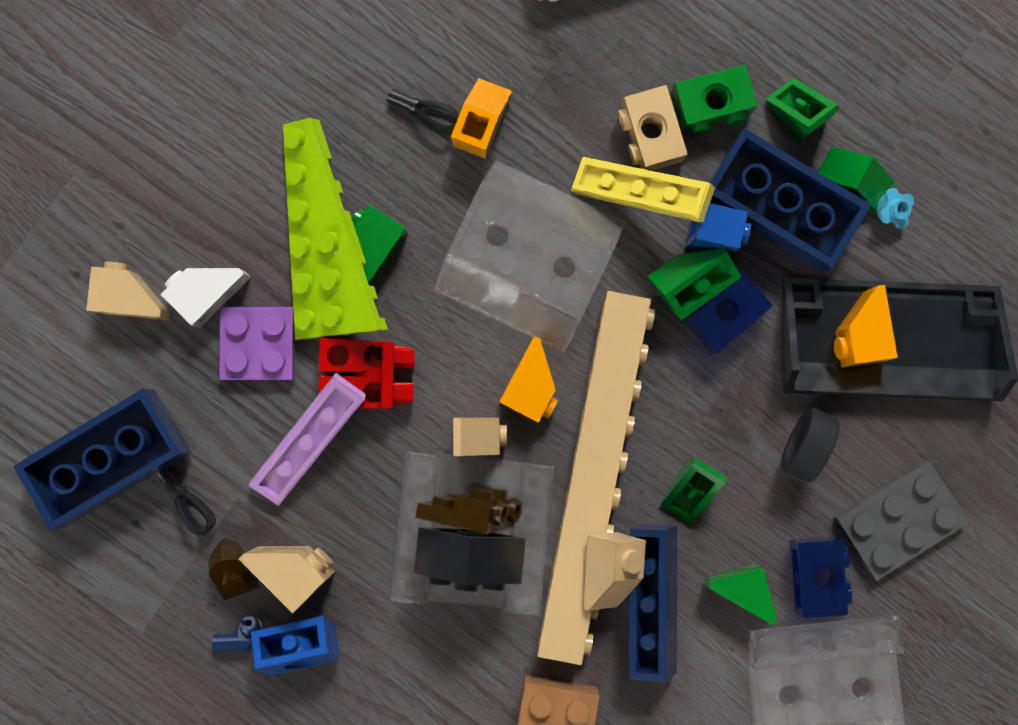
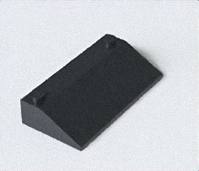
[781,277,1018,402]

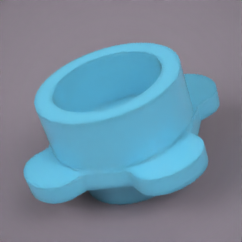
[877,188,914,229]

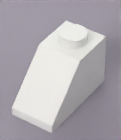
[160,268,251,328]

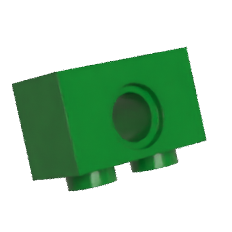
[671,64,757,135]

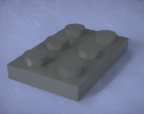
[834,460,969,581]

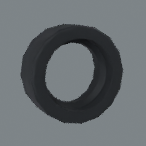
[781,407,840,482]

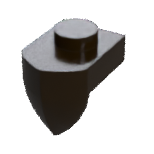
[208,538,259,600]

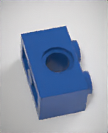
[251,616,340,676]

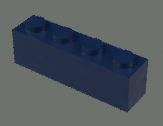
[629,524,677,683]

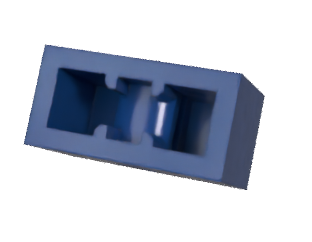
[685,203,751,256]

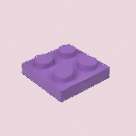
[219,307,295,380]

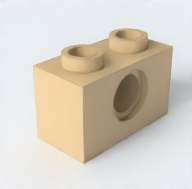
[618,85,688,171]

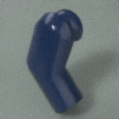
[212,615,263,653]

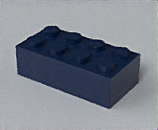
[709,128,871,273]
[13,389,191,531]

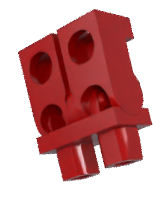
[318,338,415,409]

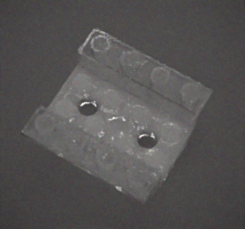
[434,160,626,353]
[390,451,554,616]
[747,614,908,725]

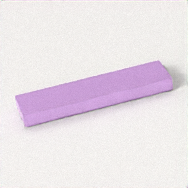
[248,373,366,506]

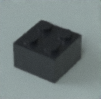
[414,527,526,592]

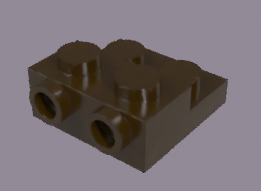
[415,486,522,534]

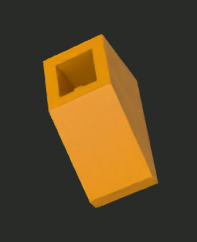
[451,78,512,159]

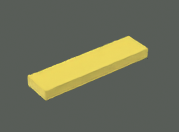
[571,157,715,223]

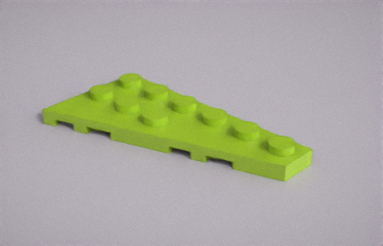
[283,118,388,340]

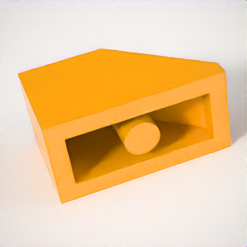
[834,285,898,368]
[499,337,558,423]

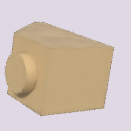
[86,261,170,320]
[453,418,507,456]
[584,532,646,611]

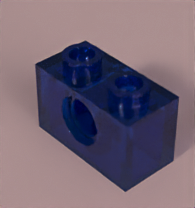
[683,272,773,355]
[790,537,852,618]

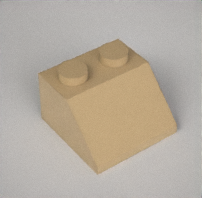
[239,546,335,614]

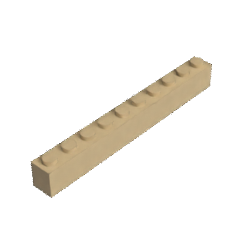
[537,291,655,665]

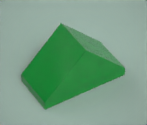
[766,77,840,143]
[817,147,895,214]
[660,457,728,524]
[703,564,777,626]

